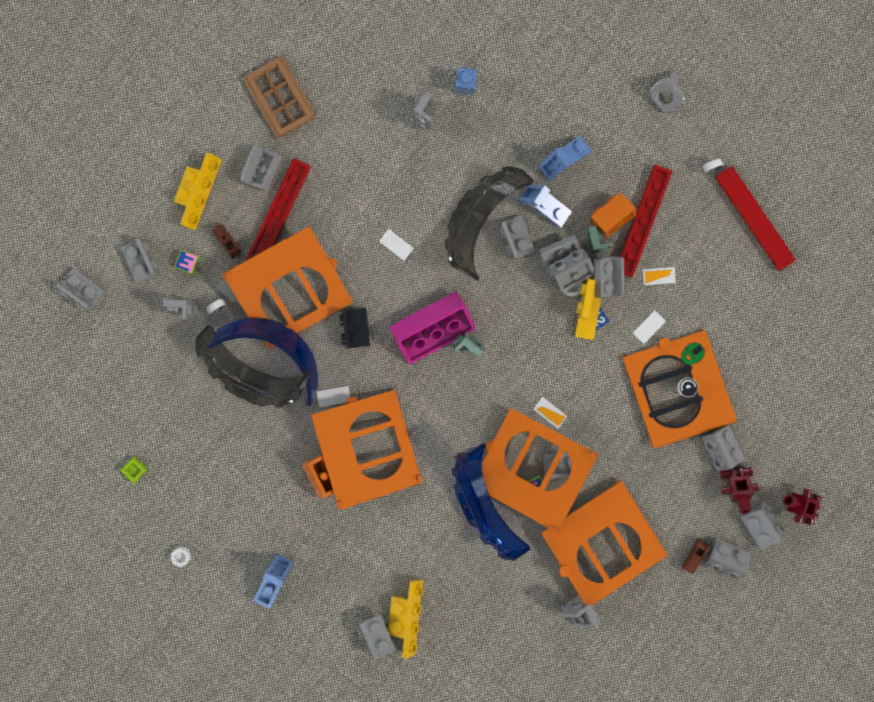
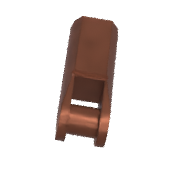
[211,224,243,259]
[682,538,710,574]

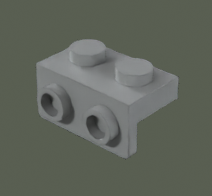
[414,91,433,130]
[240,144,282,192]
[539,235,580,277]
[702,425,745,471]
[741,502,784,550]
[704,538,752,579]
[557,601,601,629]
[357,613,396,660]

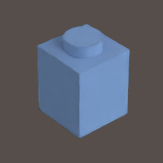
[455,67,477,95]

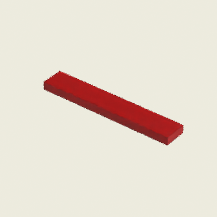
[245,158,311,261]
[619,165,673,278]
[715,166,796,271]

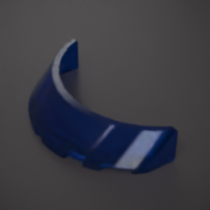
[207,318,318,406]
[452,443,531,561]

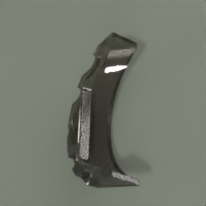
[445,166,534,281]
[195,325,311,408]

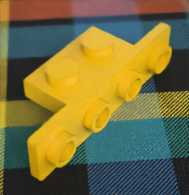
[174,152,222,230]
[575,262,601,340]
[388,579,423,659]

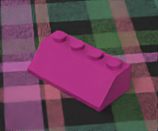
[389,291,476,365]

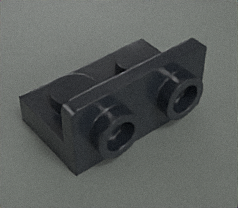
[339,308,371,349]

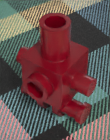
[719,467,759,514]
[783,488,823,526]

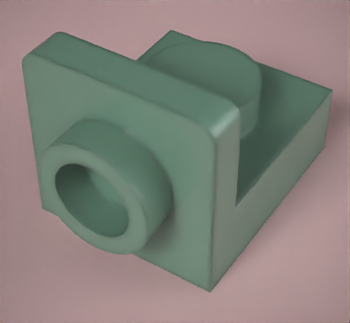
[585,226,612,254]
[453,331,484,357]

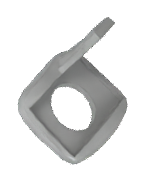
[649,71,685,114]

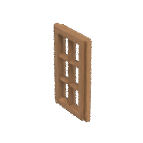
[242,56,317,139]

